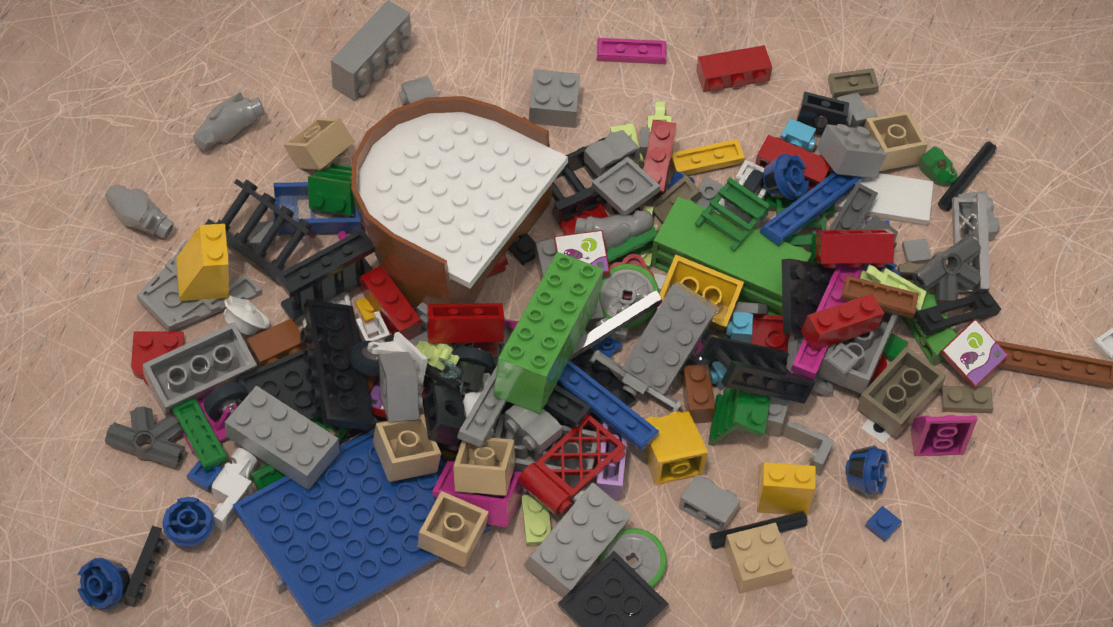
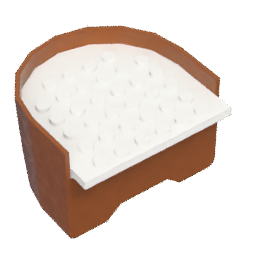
[351,96,568,309]

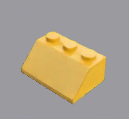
[659,254,744,332]

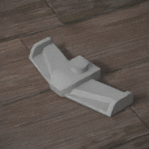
[589,350,681,413]

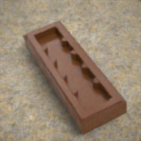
[840,275,919,318]

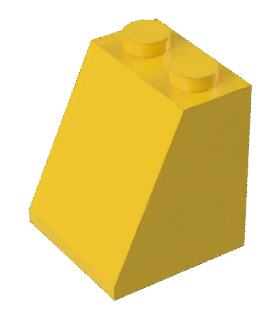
[176,224,229,301]
[644,411,708,485]
[757,462,816,516]

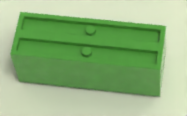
[650,196,812,316]
[493,252,604,414]

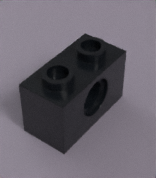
[796,91,850,134]
[422,385,466,446]

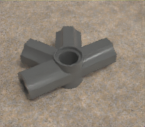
[912,235,981,300]
[105,406,185,468]

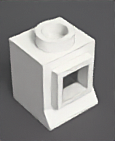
[356,311,390,342]

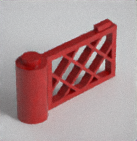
[518,415,626,515]

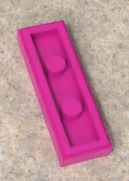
[597,38,666,64]

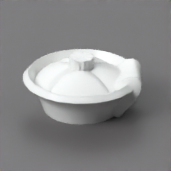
[224,296,270,336]

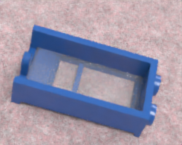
[273,182,362,236]

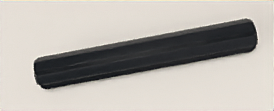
[938,141,997,211]
[709,511,808,549]

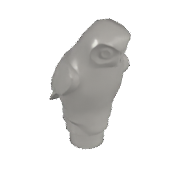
[193,92,266,151]
[105,185,174,239]
[574,210,654,250]

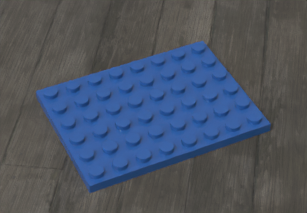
[233,429,492,627]

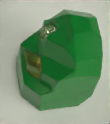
[919,146,957,187]

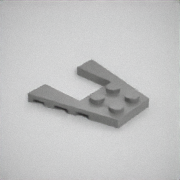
[137,229,262,331]

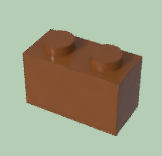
[247,318,306,368]
[681,364,715,423]

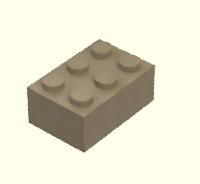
[857,346,946,438]

